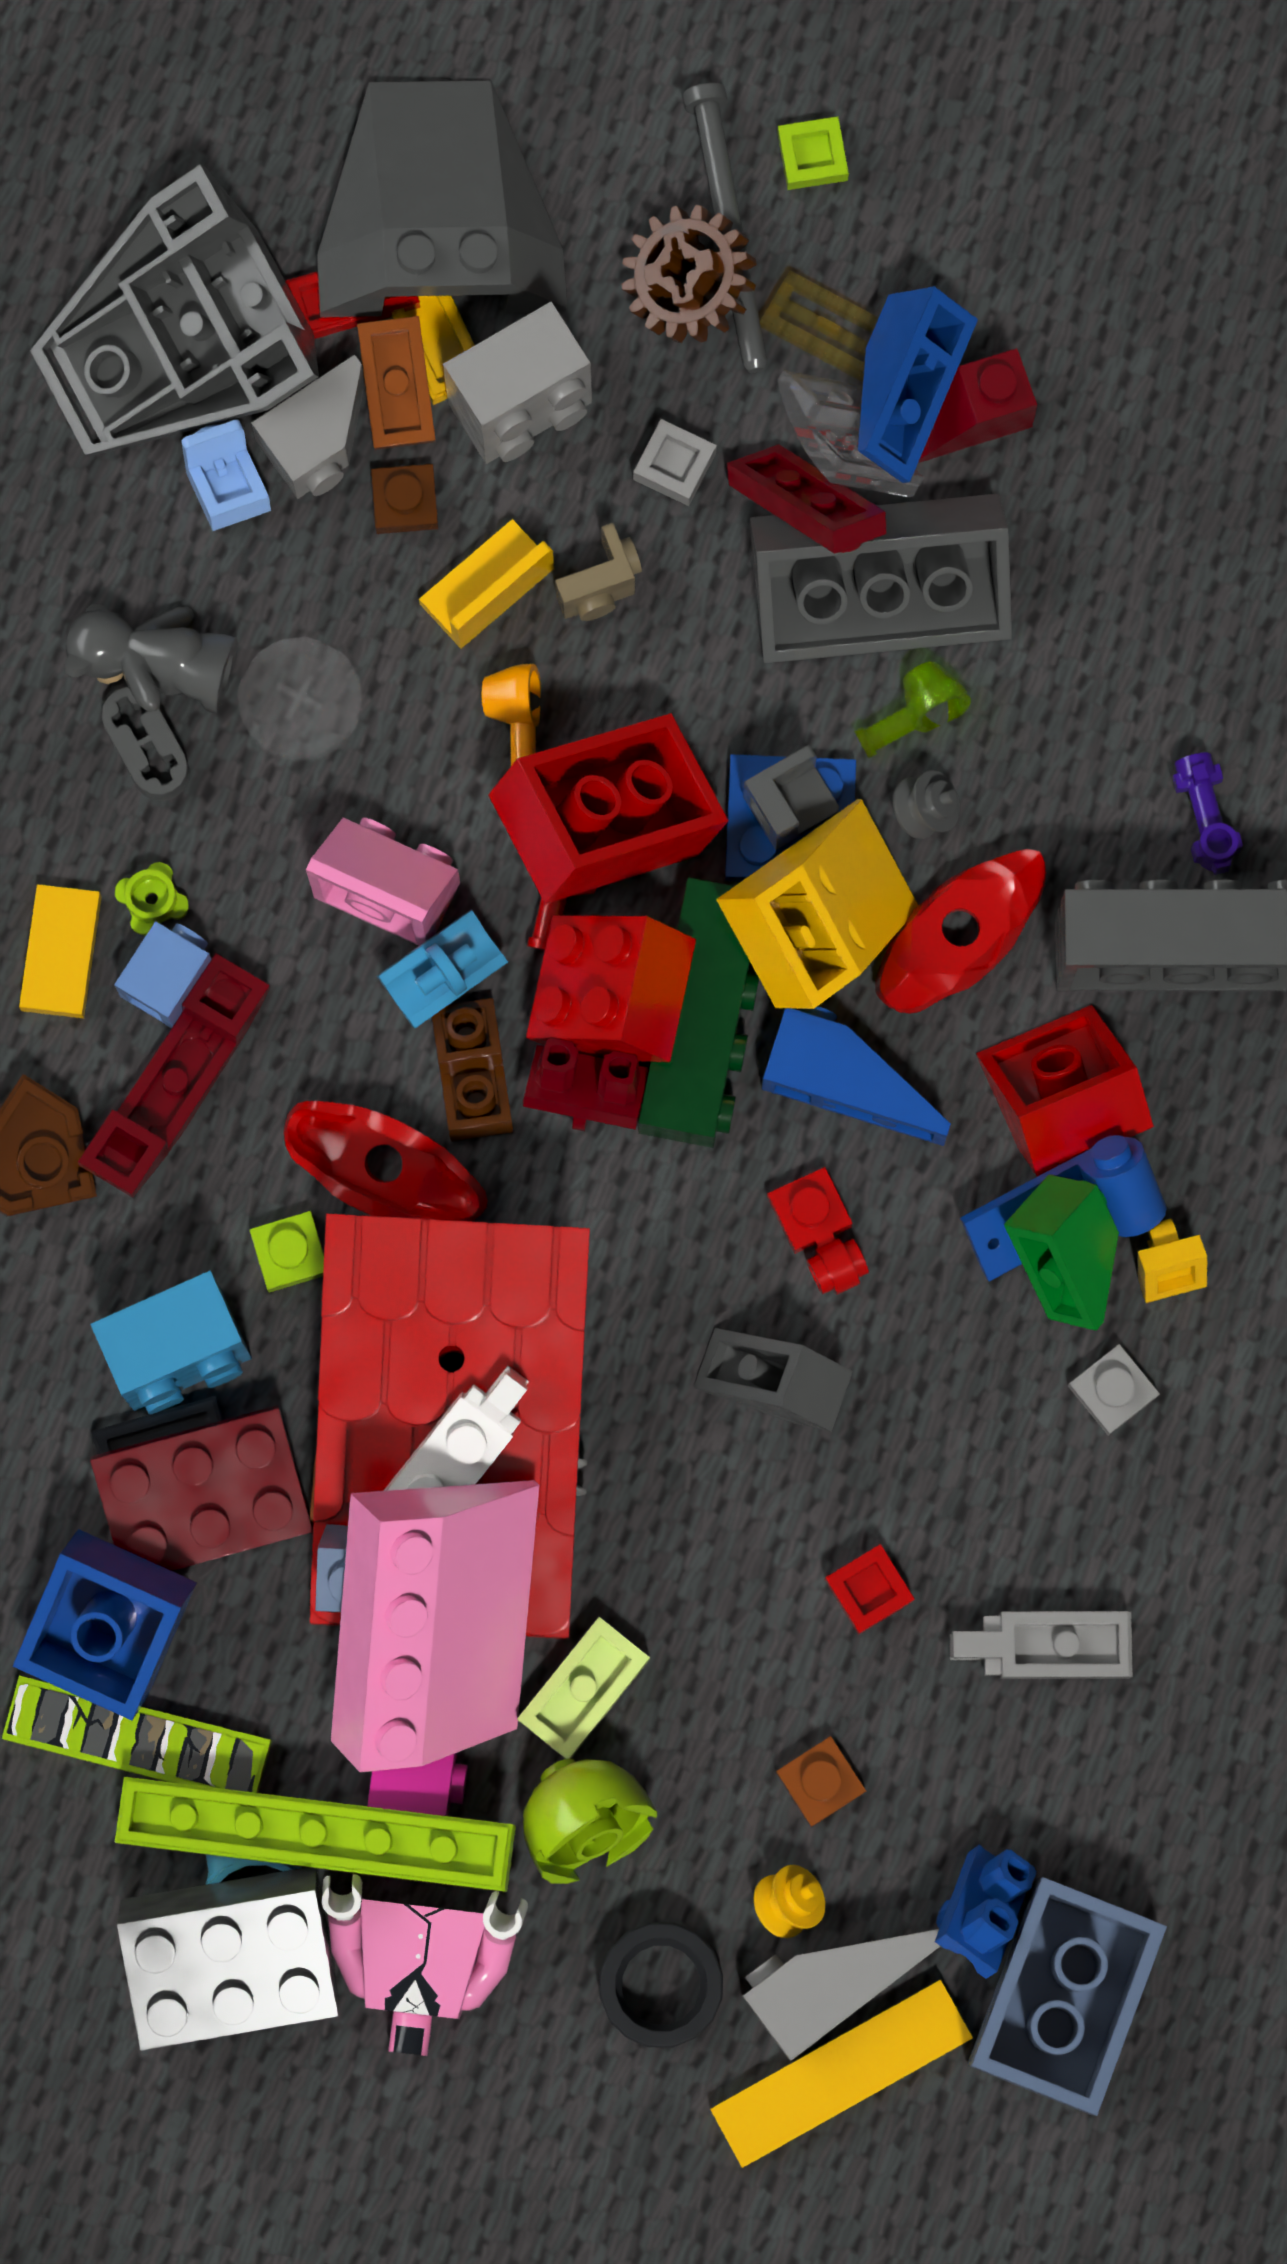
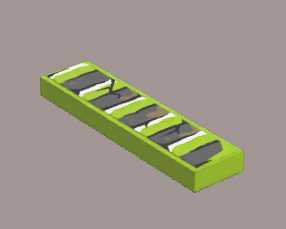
[2,1675,272,1793]

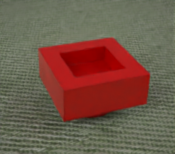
[825,1544,915,1635]

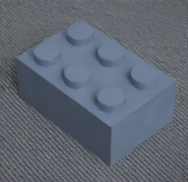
[967,1877,1167,2116]

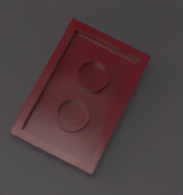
[90,1405,313,1571]

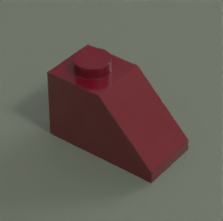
[918,348,1037,463]

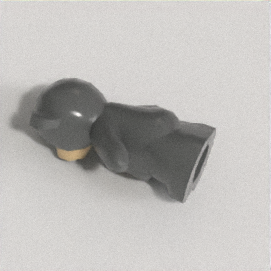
[65,604,238,715]

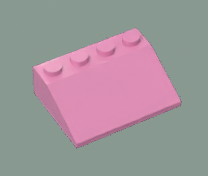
[331,1480,540,1772]

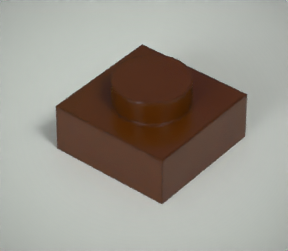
[371,464,438,534]

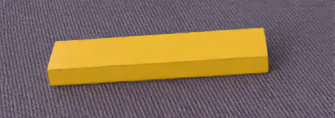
[710,1980,973,2168]

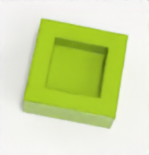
[777,116,849,190]

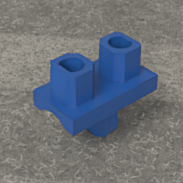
[934,1845,1037,1979]

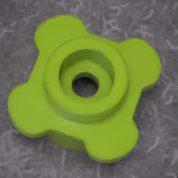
[115,862,189,936]

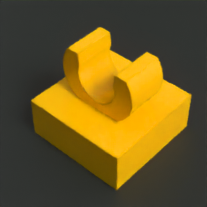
[1138,1219,1207,1303]

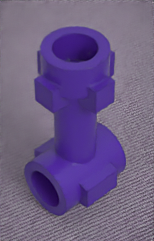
[1172,752,1243,875]

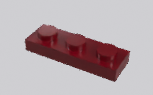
[727,444,887,554]

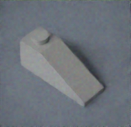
[742,1929,940,2061]

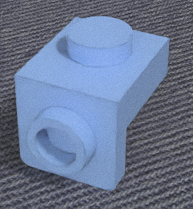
[181,419,271,531]

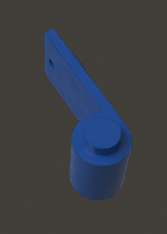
[960,1135,1167,1281]

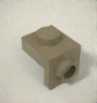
[555,523,642,621]

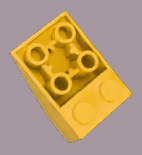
[716,799,918,1009]

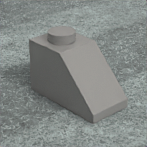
[251,355,365,499]

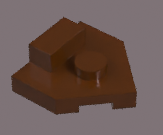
[0,1074,97,1217]

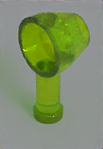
[854,661,971,758]

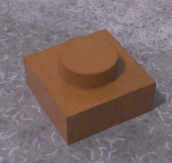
[776,1736,866,1827]

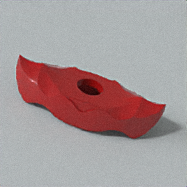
[875,849,1046,1014]
[284,1101,488,1222]

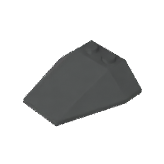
[317,81,567,317]
[30,164,319,456]

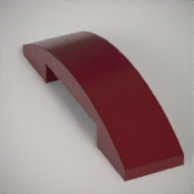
[78,953,270,1198]

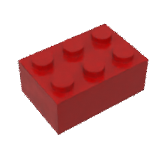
[488,713,729,904]

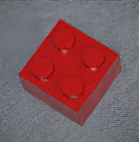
[526,915,696,1062]

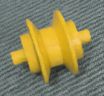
[753,1865,825,1938]

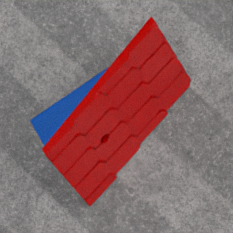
[310,1213,590,1639]

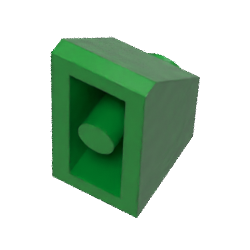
[1004,1174,1119,1331]

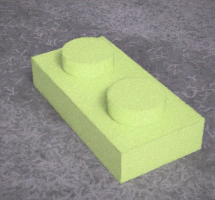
[517,1617,650,1759]

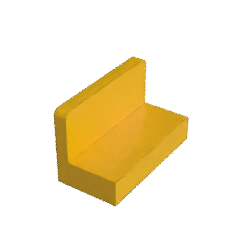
[419,519,554,649]

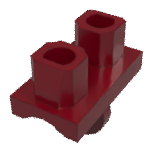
[523,1038,649,1132]

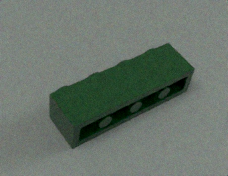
[639,877,760,1148]

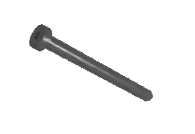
[683,83,767,373]

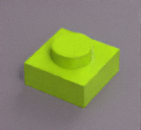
[249,1211,324,1293]

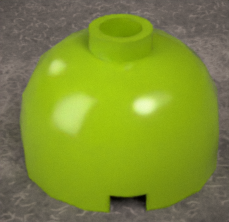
[523,1758,657,1884]

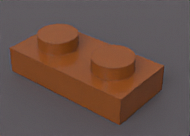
[357,316,436,450]

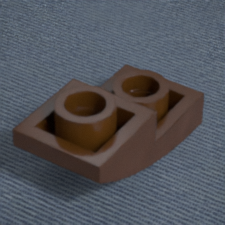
[432,998,513,1142]

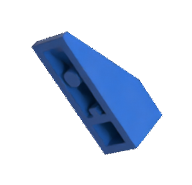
[858,286,978,483]
[762,1006,951,1146]

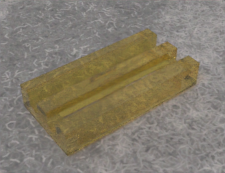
[760,270,878,382]

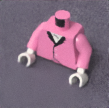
[321,1874,528,2056]

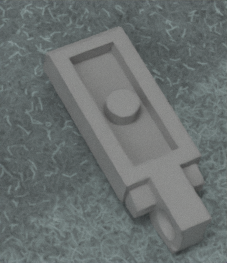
[950,1611,1133,1679]

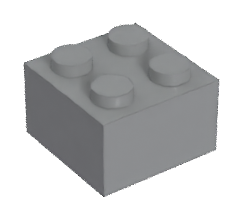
[443,301,592,464]

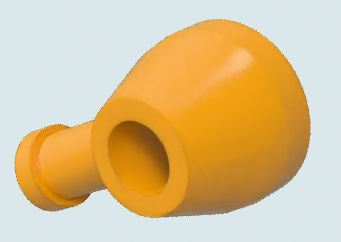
[481,664,541,766]

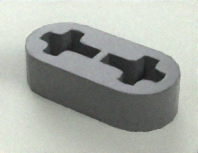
[102,687,190,801]

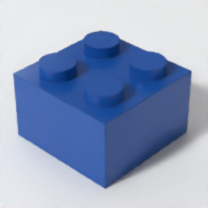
[12,1529,197,1721]

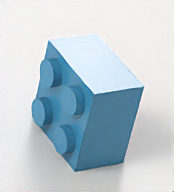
[90,1270,252,1415]

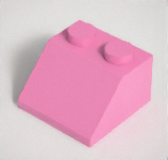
[306,817,460,945]

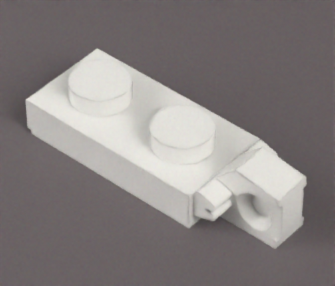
[384,1365,529,1491]

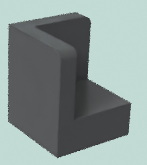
[743,745,839,850]

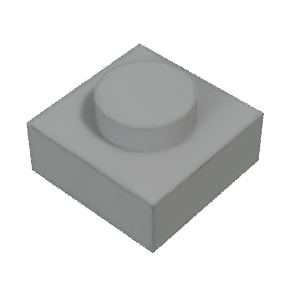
[633,419,717,506]
[1068,1344,1160,1436]

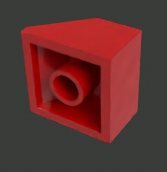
[976,1005,1154,1177]

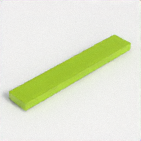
[115,1777,516,1892]

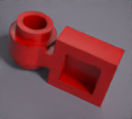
[767,1167,869,1295]

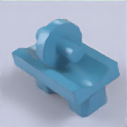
[377,910,508,1028]

